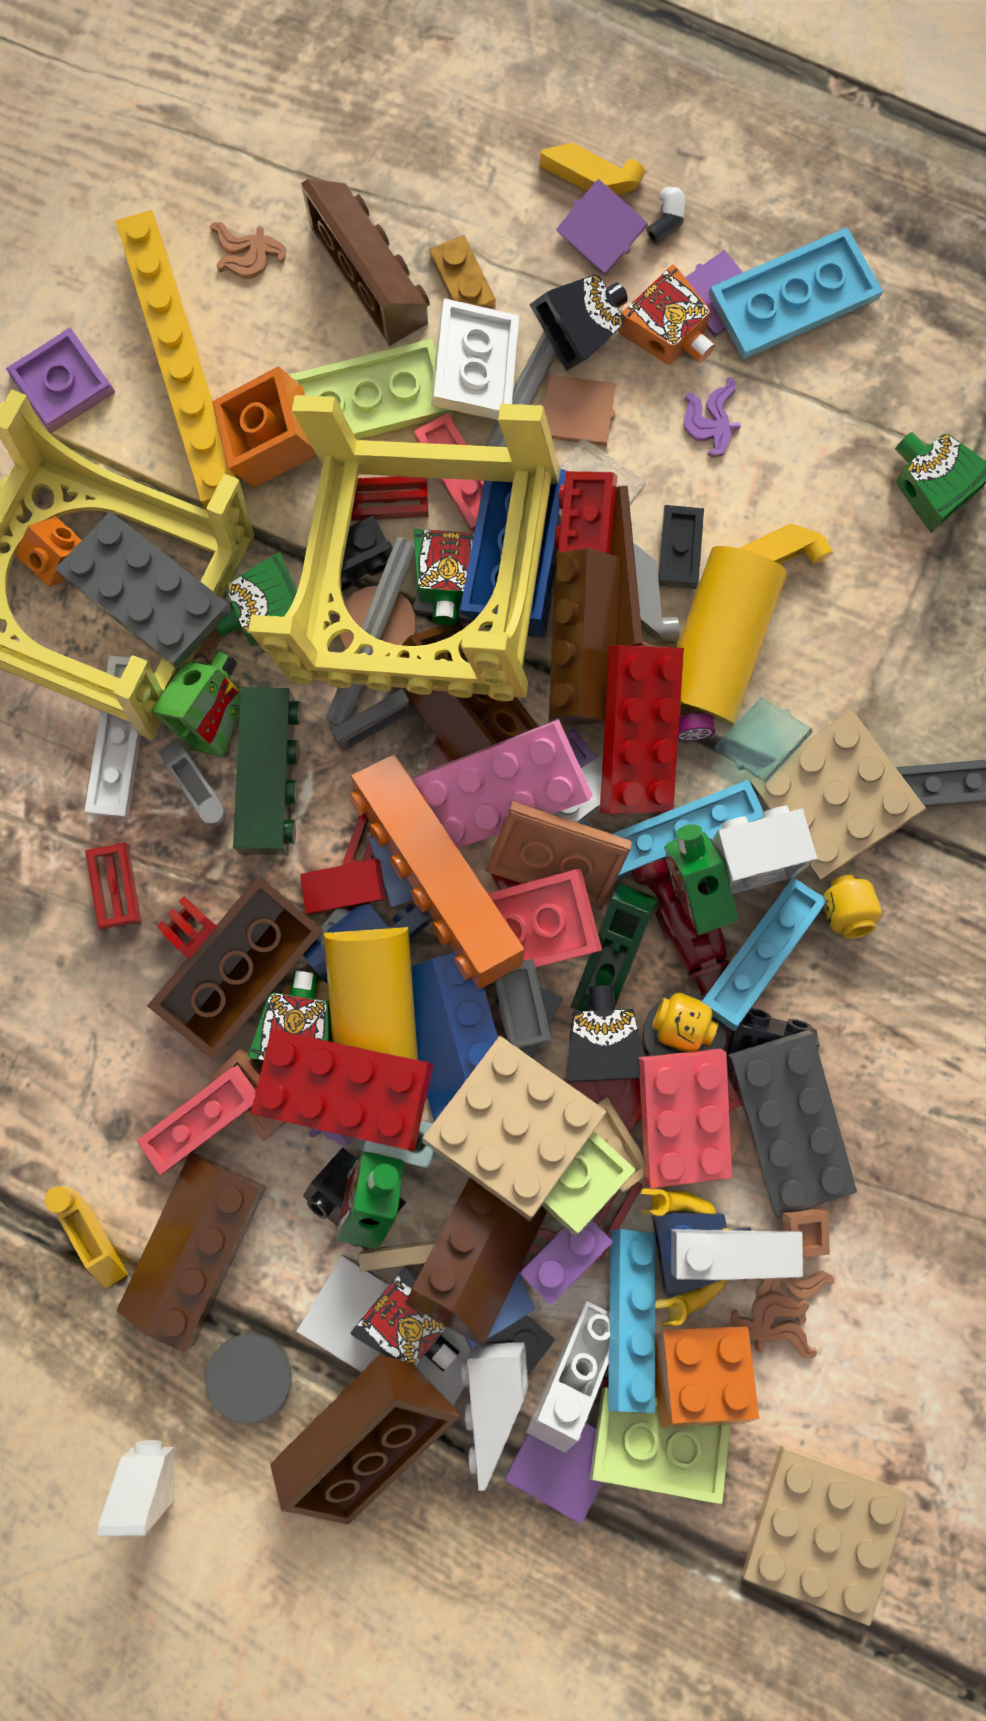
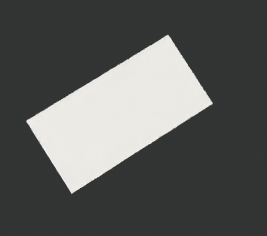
[297,1255,486,1406]

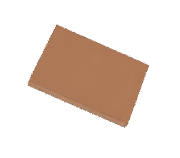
[485,801,631,910]

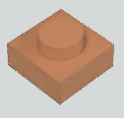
[782,1208,830,1258]

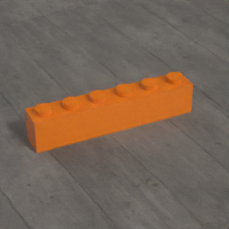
[349,754,524,990]

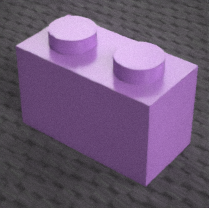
[519,1220,613,1305]

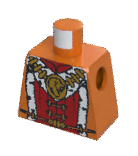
[619,264,715,364]

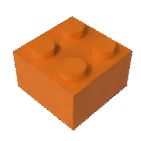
[212,366,317,488]
[655,1326,759,1428]

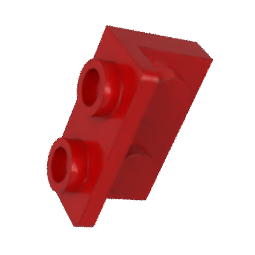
[555,471,618,554]

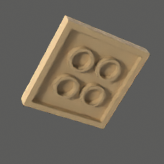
[750,710,926,881]
[422,1036,607,1221]
[741,1445,909,1626]

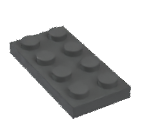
[55,511,231,669]
[728,1030,858,1218]

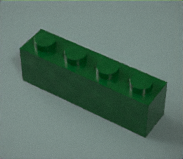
[233,687,301,855]

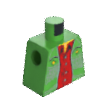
[151,652,240,757]

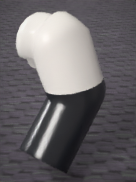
[646,187,686,244]

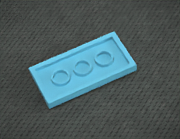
[708,227,883,360]

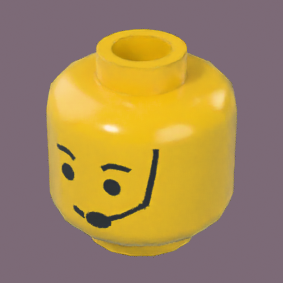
[823,875,882,939]
[652,992,718,1053]

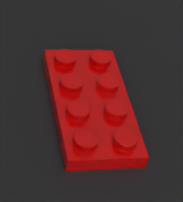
[600,645,684,814]
[251,1029,434,1151]

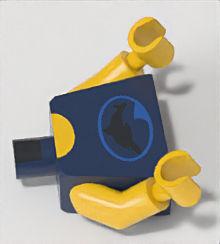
[641,1188,752,1327]

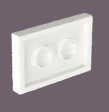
[431,299,519,420]

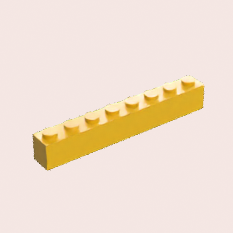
[115,210,247,510]

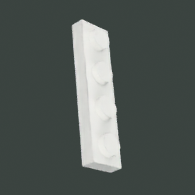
[84,655,152,819]

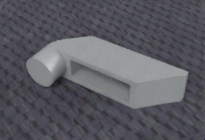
[633,543,679,642]
[158,738,227,827]

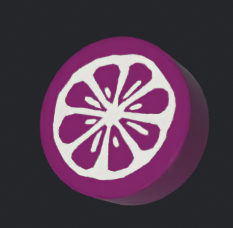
[678,713,716,741]

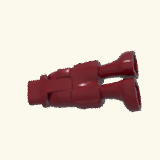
[632,859,730,995]

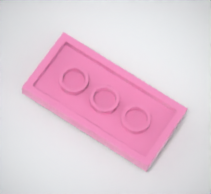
[412,719,593,849]

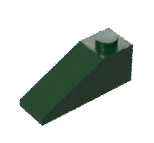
[570,884,658,1011]

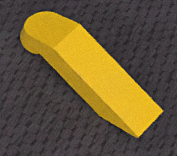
[539,143,646,196]
[740,523,833,565]
[44,1186,128,1289]

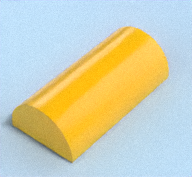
[677,546,788,726]
[324,927,418,1060]

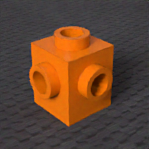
[16,517,82,587]

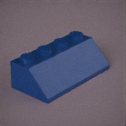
[460,469,567,638]
[411,952,498,1122]

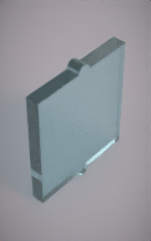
[715,697,813,783]

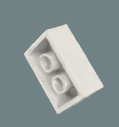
[710,806,818,894]

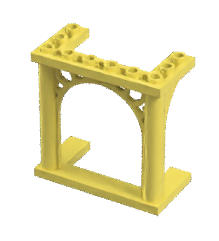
[0,389,255,740]
[248,395,561,701]

